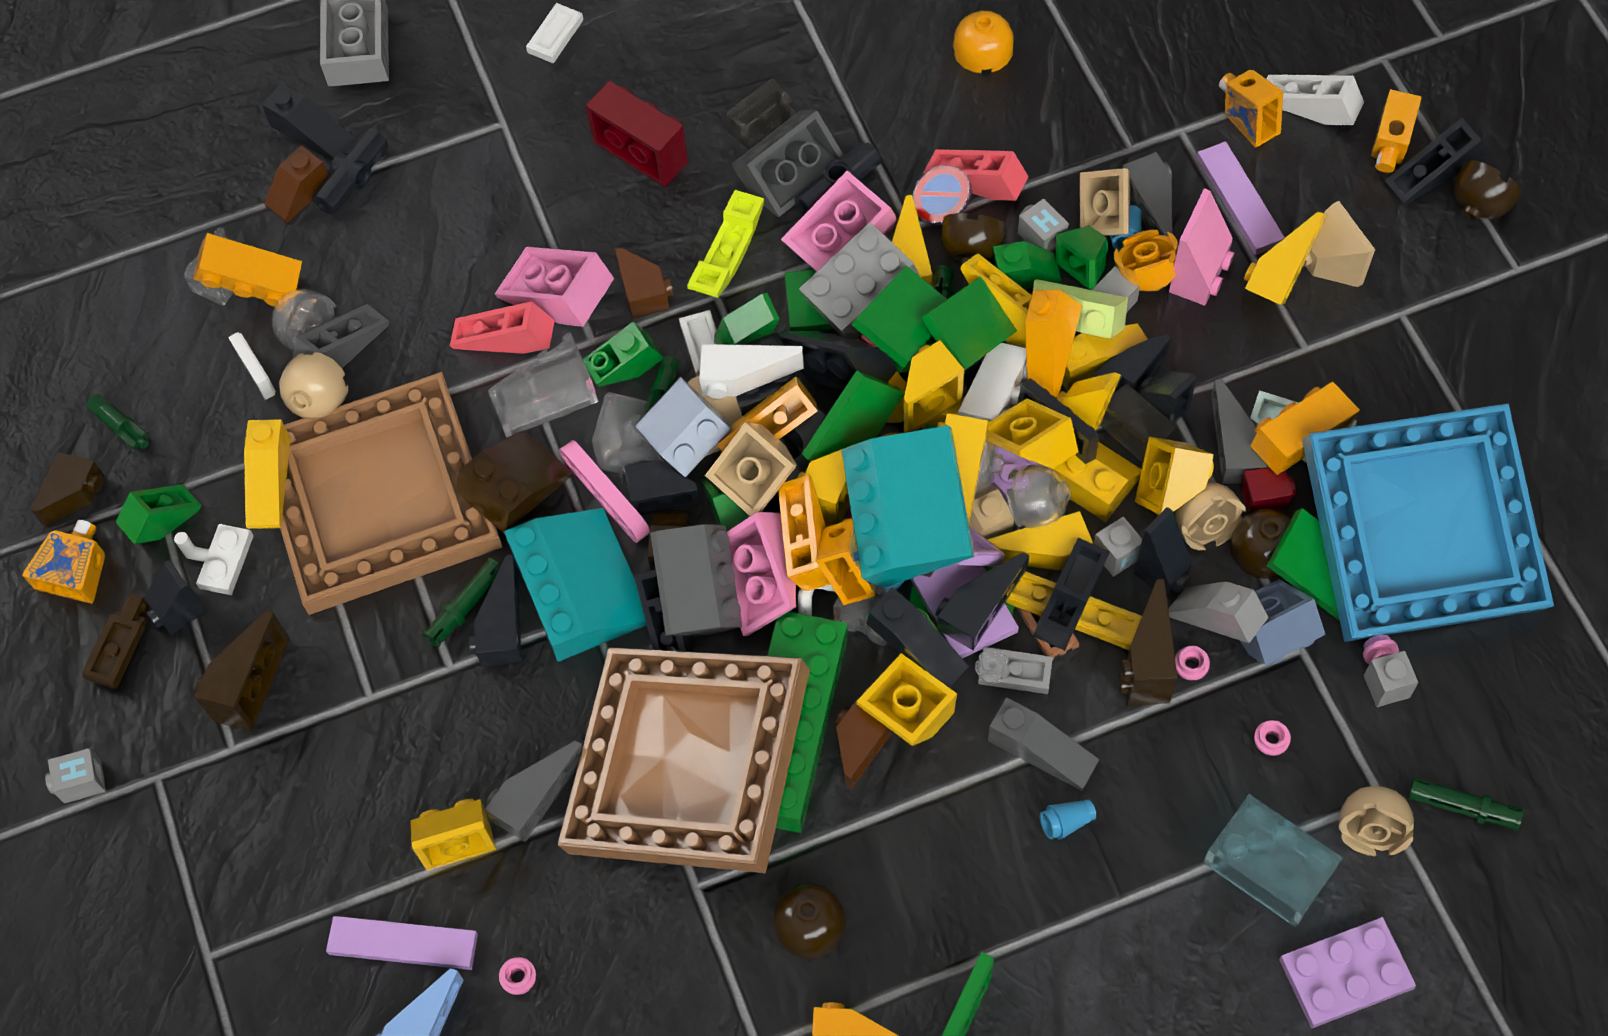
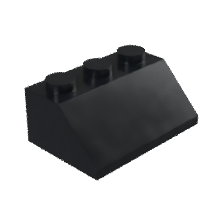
[778,331,898,390]

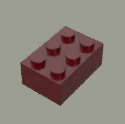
[586,81,688,187]

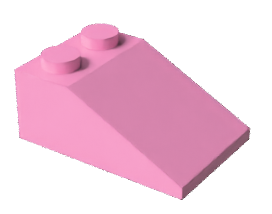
[781,171,898,272]
[1169,189,1235,306]
[495,247,614,327]
[727,512,796,636]

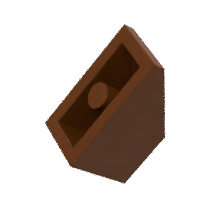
[264,145,328,223]
[615,248,673,318]
[835,700,892,789]

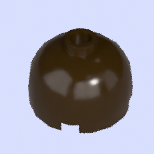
[1453,160,1522,221]
[941,213,1006,266]
[1230,509,1291,579]
[773,883,846,960]

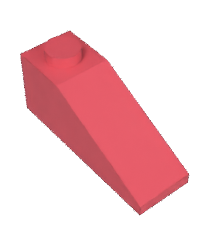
[923,149,1029,201]
[450,301,555,354]

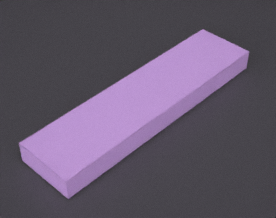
[1196,141,1285,255]
[326,916,478,970]

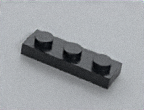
[1018,378,1099,464]

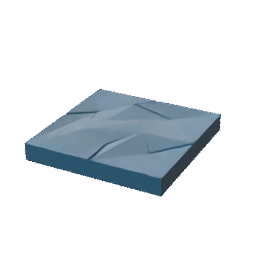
[1302,403,1554,642]

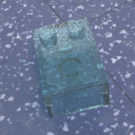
[1203,794,1343,927]

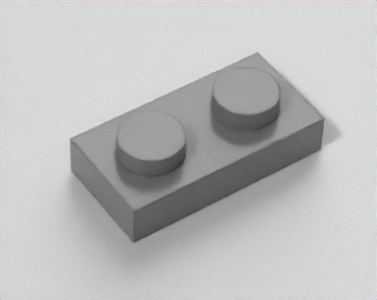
[978,647,1053,694]

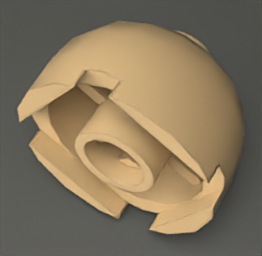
[279,352,349,418]
[1175,482,1246,550]
[1339,786,1414,856]

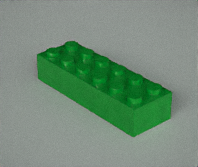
[767,611,848,833]

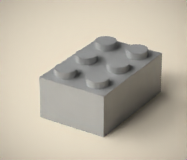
[320,0,389,87]
[799,222,920,339]

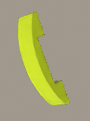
[687,190,764,298]

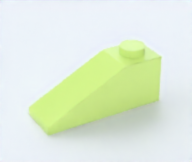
[1033,279,1128,339]

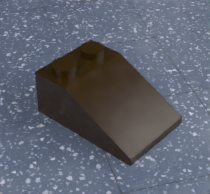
[455,431,573,534]
[1119,579,1178,706]
[194,610,290,732]

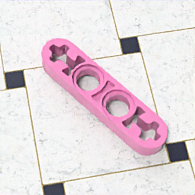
[559,440,650,543]

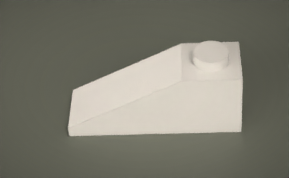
[1267,75,1364,125]
[699,344,804,399]

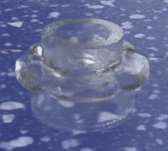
[975,650,1010,684]

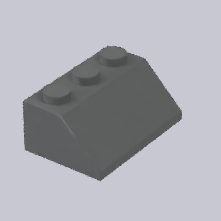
[731,110,844,217]
[650,524,742,636]

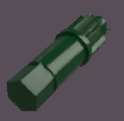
[644,355,680,412]
[86,394,149,450]

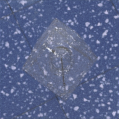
[592,392,668,474]

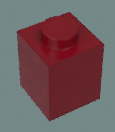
[1240,467,1296,514]

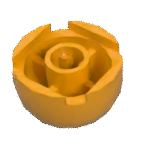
[953,10,1014,73]
[1114,230,1179,291]

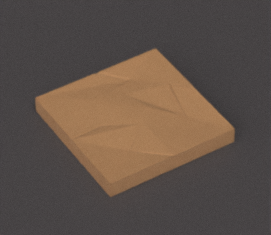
[280,372,503,615]
[558,648,810,873]

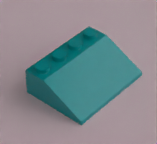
[842,426,975,588]
[504,508,647,662]

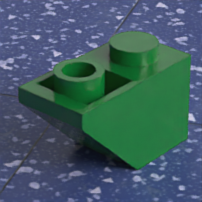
[582,321,663,387]

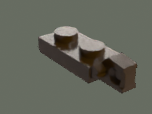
[82,594,149,689]

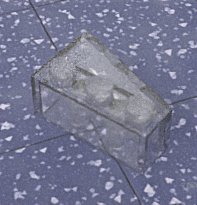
[488,332,598,438]

